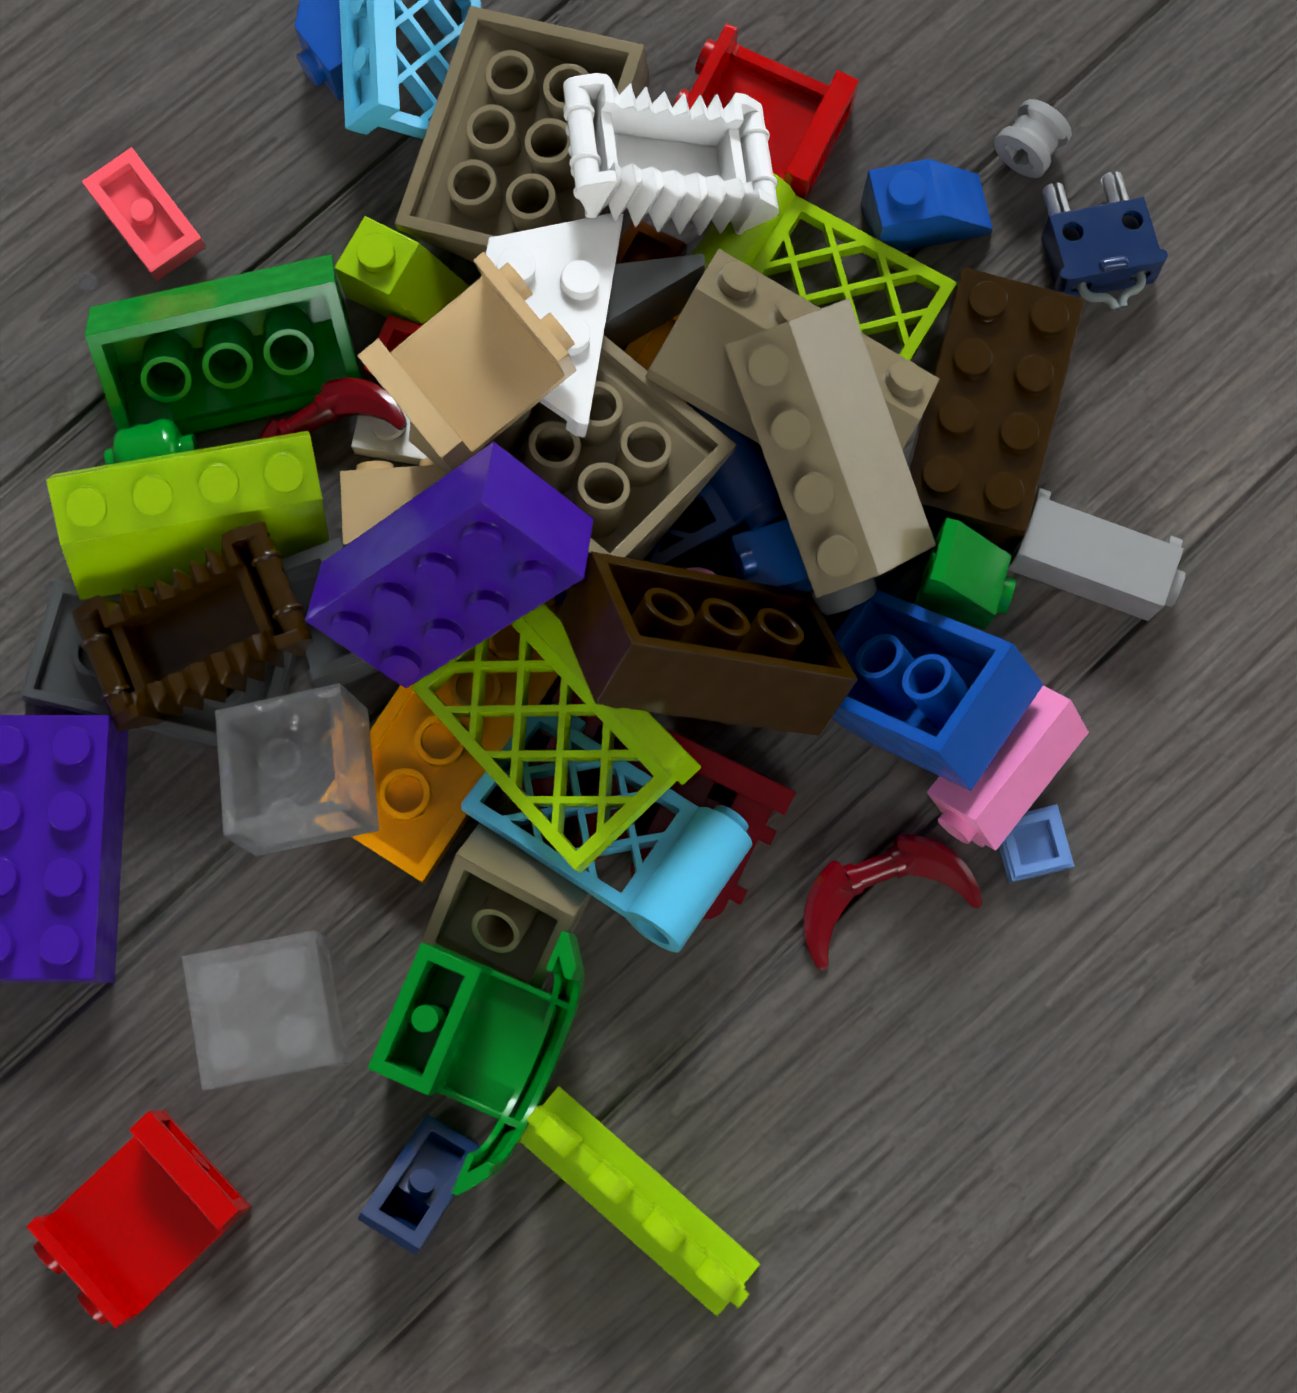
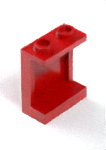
[672,23,859,201]

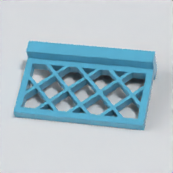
[339,0,481,140]

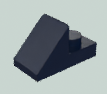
[358,1114,481,1255]

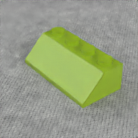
[46,431,330,600]

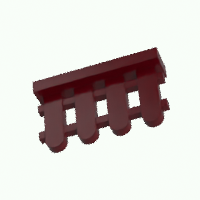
[516,682,796,919]

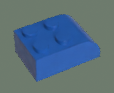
[831,590,1044,791]

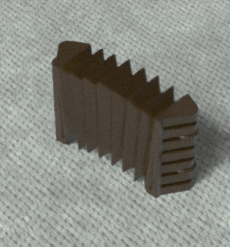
[72,521,313,731]

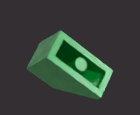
[914,518,1016,630]

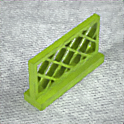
[411,603,702,874]

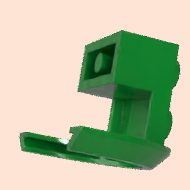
[367,931,584,1196]

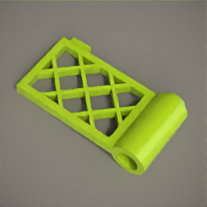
[691,173,957,361]

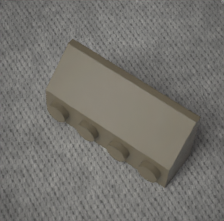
[645,249,939,450]
[724,298,936,598]

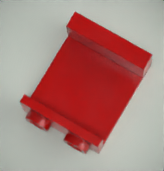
[26,1110,252,1329]

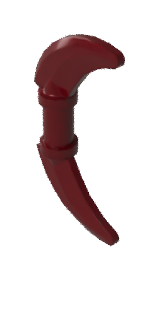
[258,377,407,439]
[803,834,983,970]

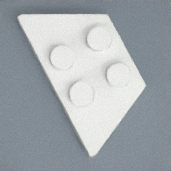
[481,213,624,438]

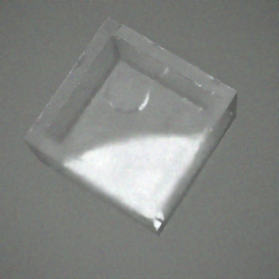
[215,683,379,856]
[182,930,348,1090]

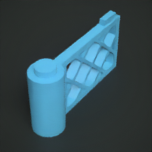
[461,702,753,953]

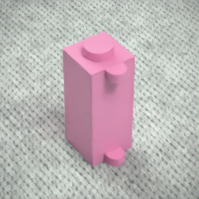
[927,686,1089,851]

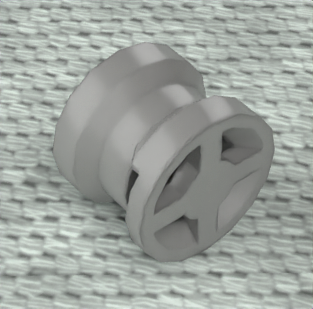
[994,99,1072,178]

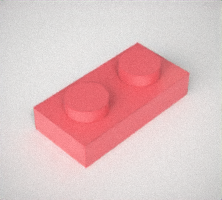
[82,147,206,282]

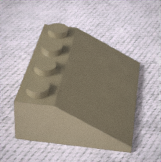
[394,6,651,262]
[409,335,736,561]

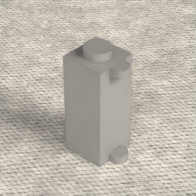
[1008,488,1186,621]

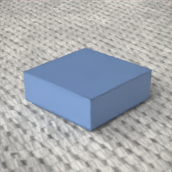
[999,804,1075,883]

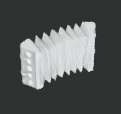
[563,73,779,236]

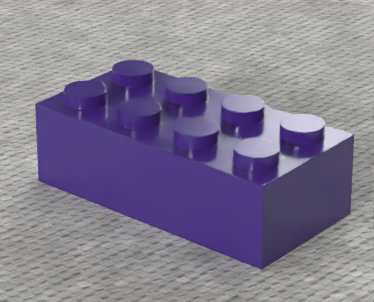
[305,442,593,688]
[0,715,129,983]

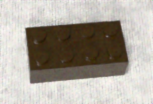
[907,267,1085,552]
[557,551,858,736]

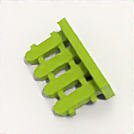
[520,1086,760,1317]

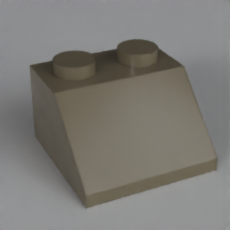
[421,823,602,990]

